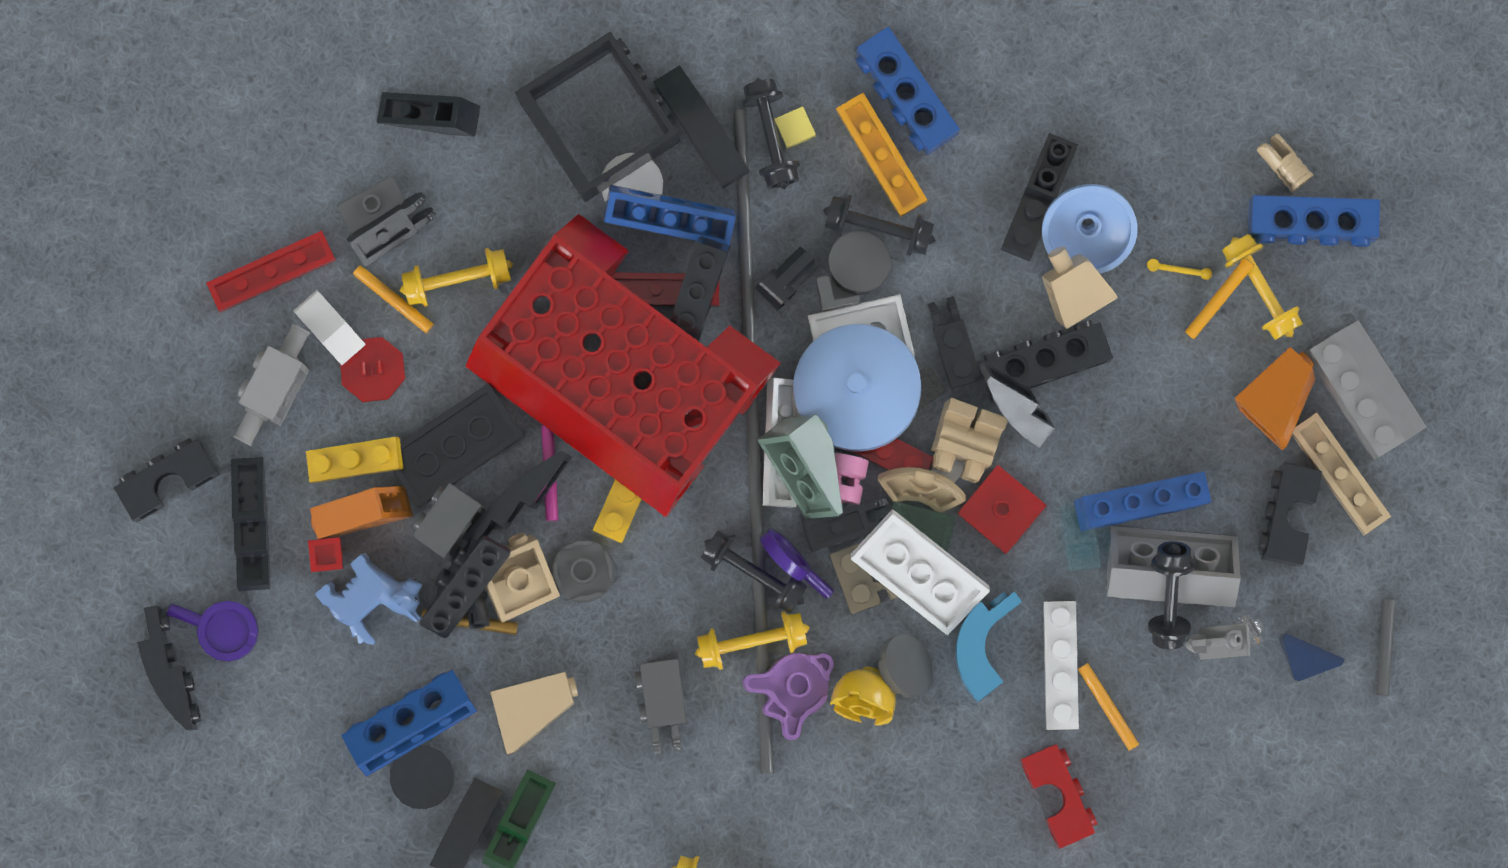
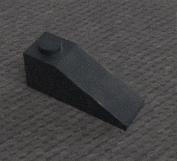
[377,92,481,137]

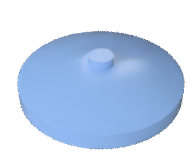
[793,324,921,452]

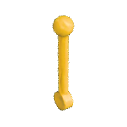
[1147,259,1213,280]

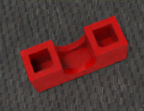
[1019,744,1098,849]

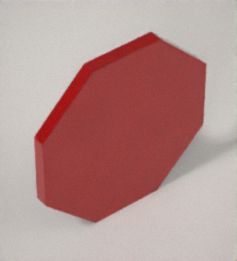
[340,337,405,402]

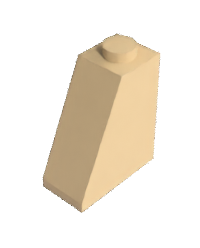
[490,672,579,755]

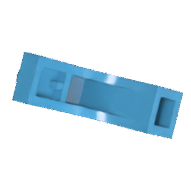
[955,592,1022,702]

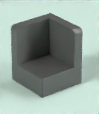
[816,275,860,312]

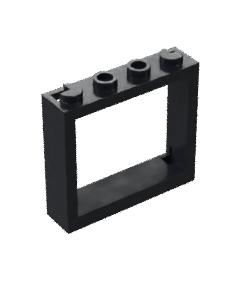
[514,32,681,202]

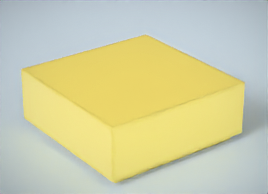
[774,106,816,149]

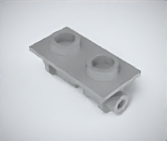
[1186,623,1250,660]

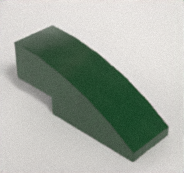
[482,769,556,868]

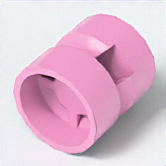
[834,453,869,505]

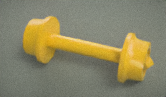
[1222,234,1303,340]
[399,248,514,307]
[694,611,810,670]

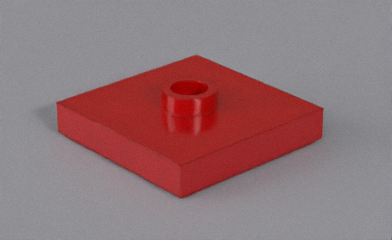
[957,465,1047,555]

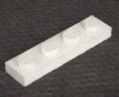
[762,378,800,508]
[1043,601,1079,730]

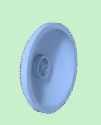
[1042,184,1138,274]

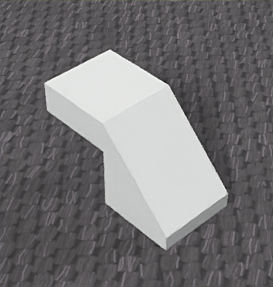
[293,290,366,365]

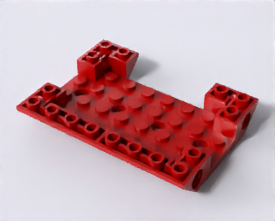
[465,214,781,518]

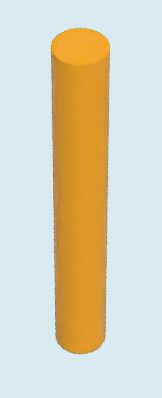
[1184,258,1255,339]
[353,265,434,334]
[1077,663,1139,751]

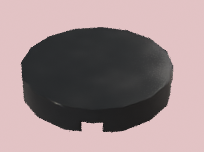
[390,746,454,809]

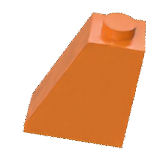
[1235,347,1316,451]
[310,486,413,539]

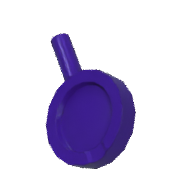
[760,528,834,599]
[167,601,259,662]

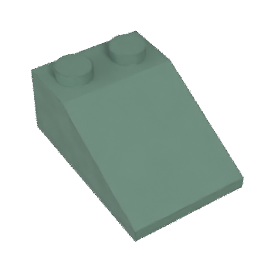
[757,414,843,519]

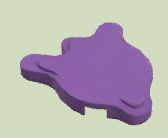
[742,653,834,740]

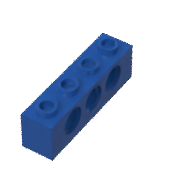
[855,26,960,156]
[603,184,736,245]
[1248,195,1380,247]
[1074,471,1212,532]
[341,670,477,777]

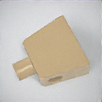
[1042,247,1118,329]

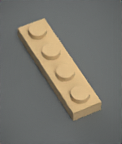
[1292,413,1391,536]

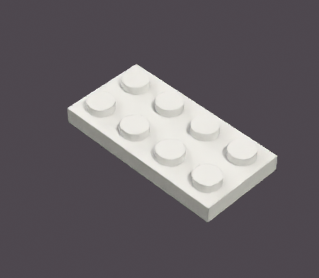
[850,509,990,636]

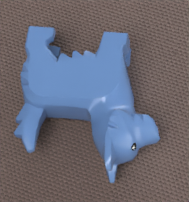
[315,552,422,645]

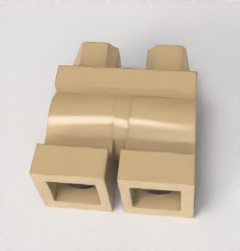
[931,398,1008,483]

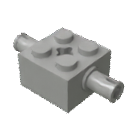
[233,324,310,446]

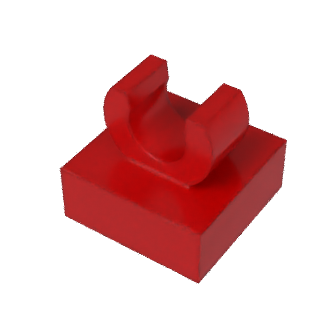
[308,537,344,572]

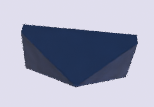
[1279,633,1345,681]

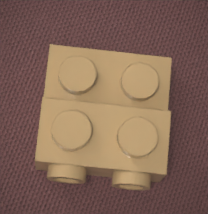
[485,533,560,623]

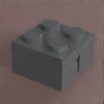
[412,483,485,562]

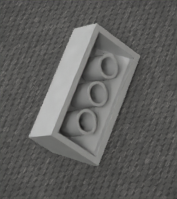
[1305,320,1427,461]
[1107,526,1241,607]

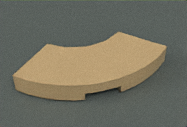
[878,467,966,514]

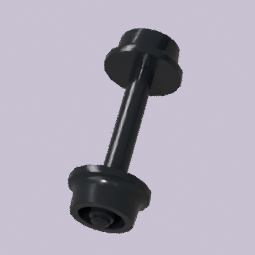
[742,78,800,190]
[823,195,936,256]
[701,530,808,614]
[1148,541,1195,649]

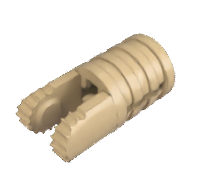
[1257,133,1314,193]

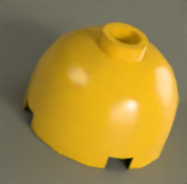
[830,666,896,725]

